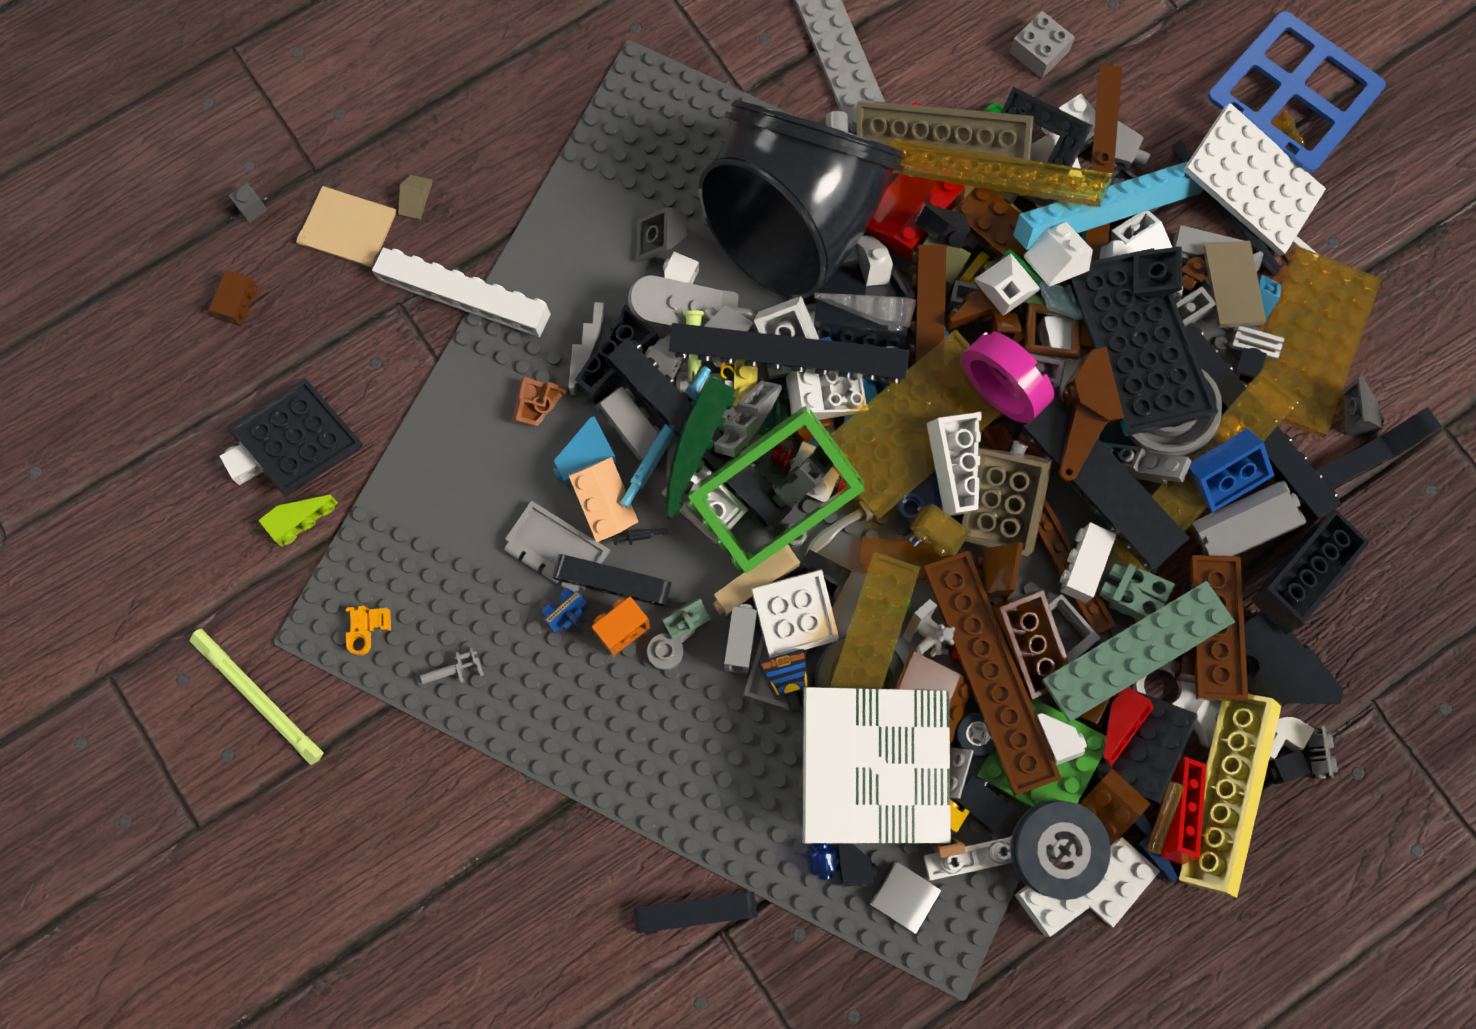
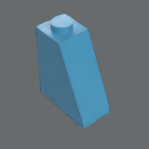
[553,416,616,487]

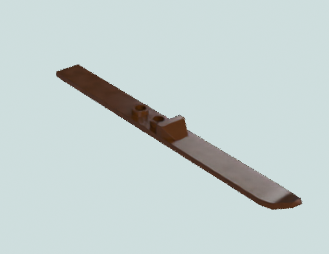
[1085,64,1122,261]

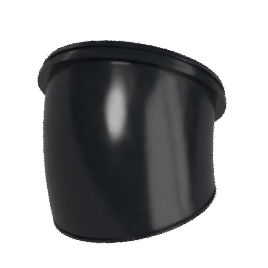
[699,100,905,298]

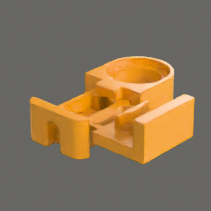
[345,606,391,656]

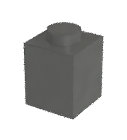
[229,183,268,223]

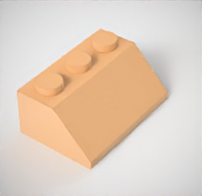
[568,457,638,542]

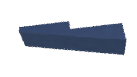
[1131,813,1178,883]

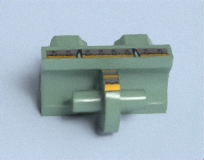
[661,598,711,640]

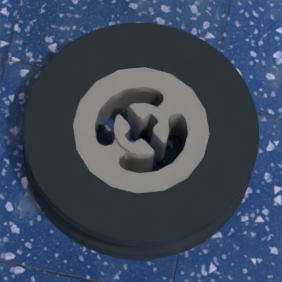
[1010,800,1111,900]

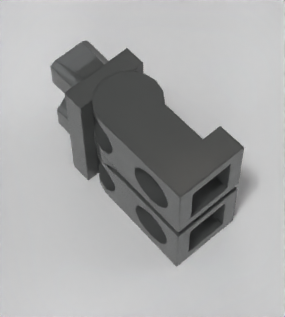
[772,445,834,508]

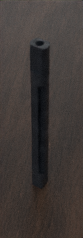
[1171,140,1282,276]

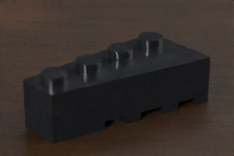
[575,304,659,405]

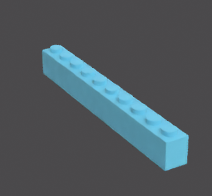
[1013,161,1203,250]

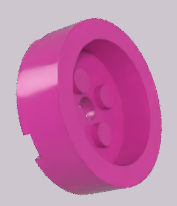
[961,332,1054,423]

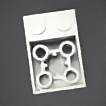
[786,369,867,420]

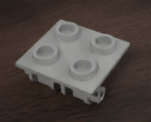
[1308,726,1338,779]
[950,748,974,799]

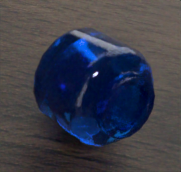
[806,843,840,880]

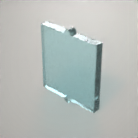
[1039,279,1083,320]

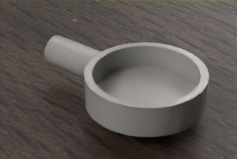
[647,630,695,671]

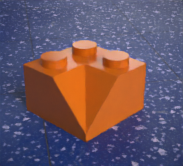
[592,596,651,657]

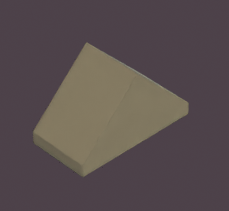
[398,175,433,221]

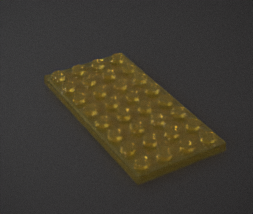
[1246,246,1382,438]
[817,330,1001,519]

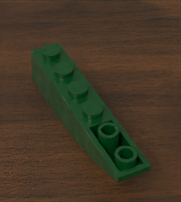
[664,376,736,519]

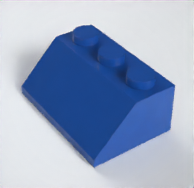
[1188,428,1274,512]

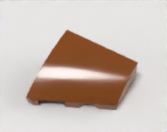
[511,377,568,427]

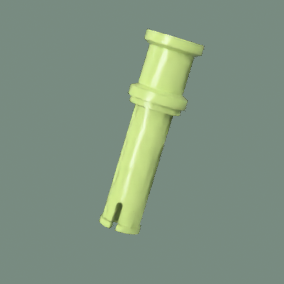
[683,310,704,382]

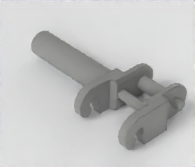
[420,647,484,684]

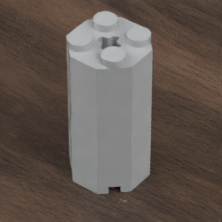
[1190,481,1306,557]

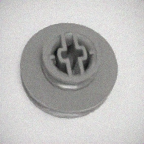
[1129,369,1222,456]

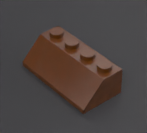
[991,590,1069,699]

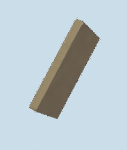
[1203,241,1266,328]

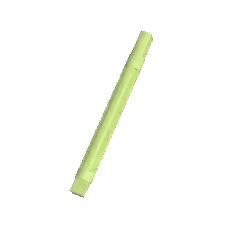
[189,629,324,765]

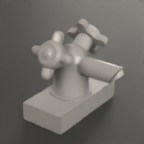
[903,599,955,657]

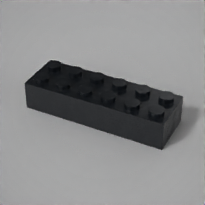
[1251,509,1370,635]

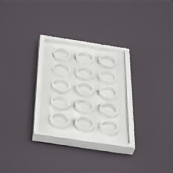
[1183,103,1325,256]

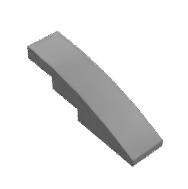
[569,302,605,395]
[714,380,782,457]

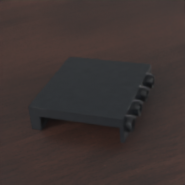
[813,267,912,349]

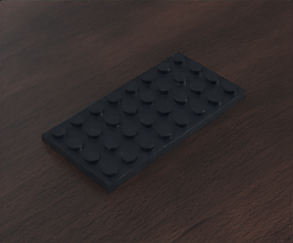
[1068,248,1218,437]

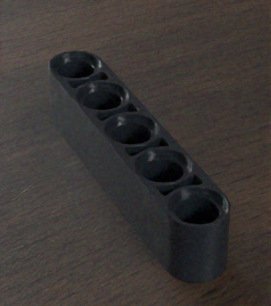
[552,554,672,606]
[634,892,758,934]

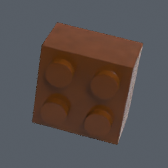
[1080,769,1150,846]

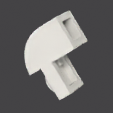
[1269,717,1314,761]

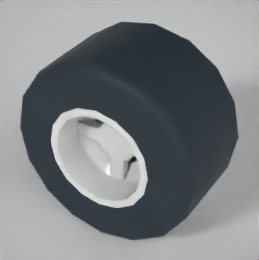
[954,712,995,758]

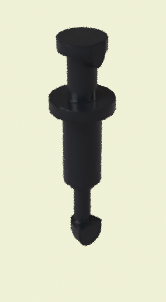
[612,528,669,545]

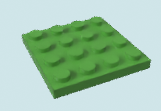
[977,698,1106,808]

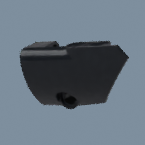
[1244,611,1343,705]

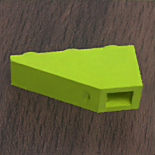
[258,495,338,547]

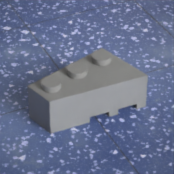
[594,387,661,460]

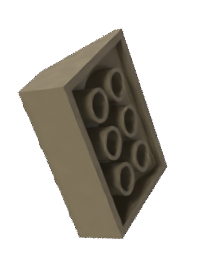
[959,448,1053,556]

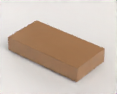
[931,837,966,858]

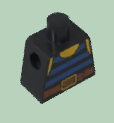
[759,649,809,710]

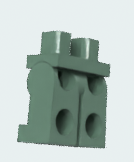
[1099,563,1175,621]

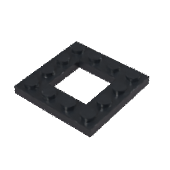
[973,87,1093,207]

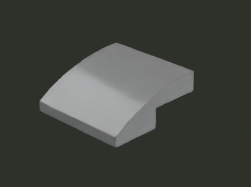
[870,861,941,934]

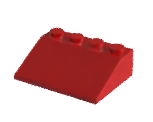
[865,161,966,262]

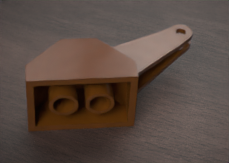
[1058,347,1124,482]

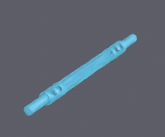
[620,366,711,508]

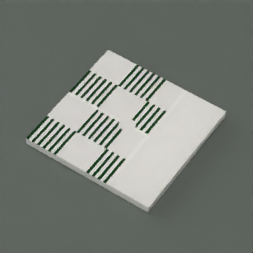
[803,687,950,843]

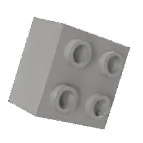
[1009,11,1075,79]

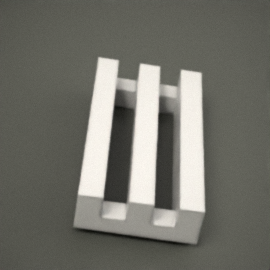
[1232,326,1285,361]

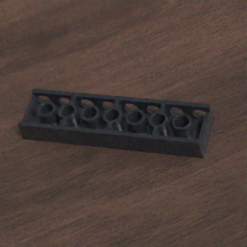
[1021,396,1189,571]

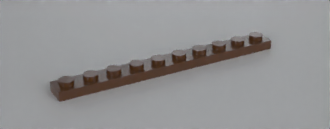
[981,421,1116,635]

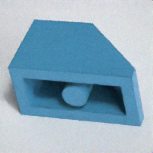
[1258,275,1282,319]

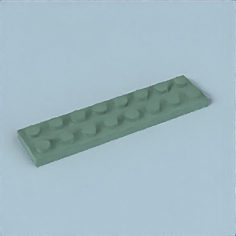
[1042,581,1235,722]

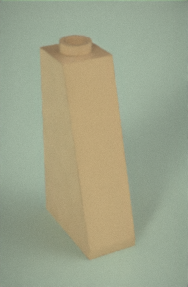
[713,545,800,618]

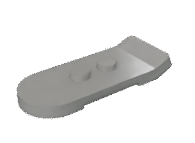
[628,275,739,326]

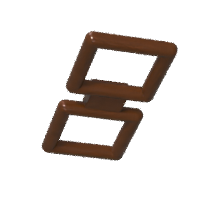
[1025,303,1093,360]

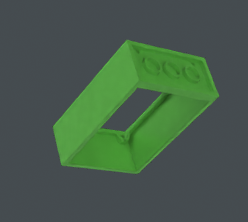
[688,404,865,573]

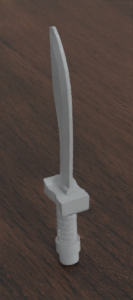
[806,486,899,554]

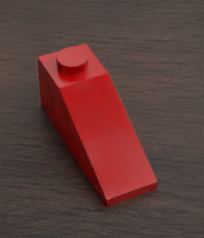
[1104,687,1154,767]

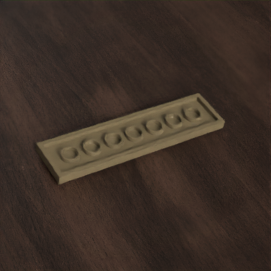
[857,100,1033,164]

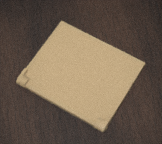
[296,186,397,268]

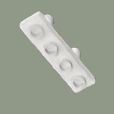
[923,837,1013,881]

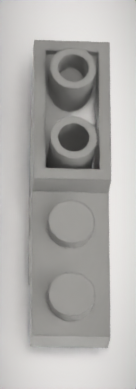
[1103,443,1192,484]

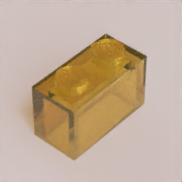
[910,504,970,557]

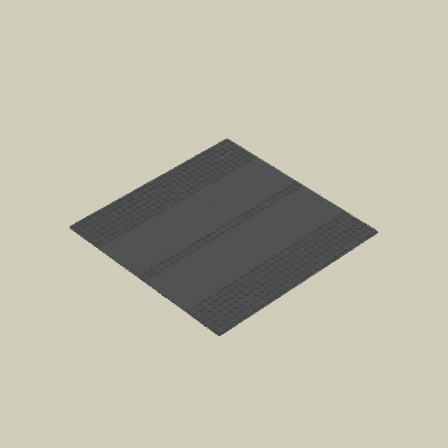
[274,40,1262,1001]

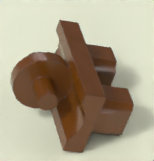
[1182,257,1206,295]

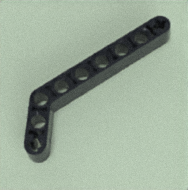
[1317,407,1442,490]

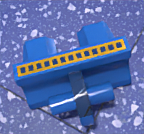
[542,588,588,634]

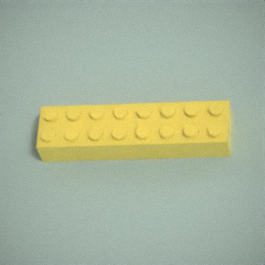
[1179,694,1281,898]

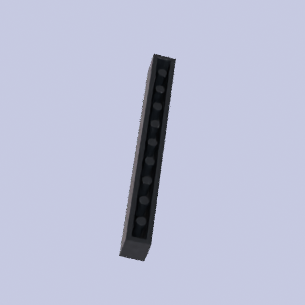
[1185,322,1341,525]
[668,323,910,384]
[605,338,792,530]

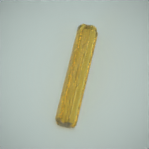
[1147,781,1184,854]

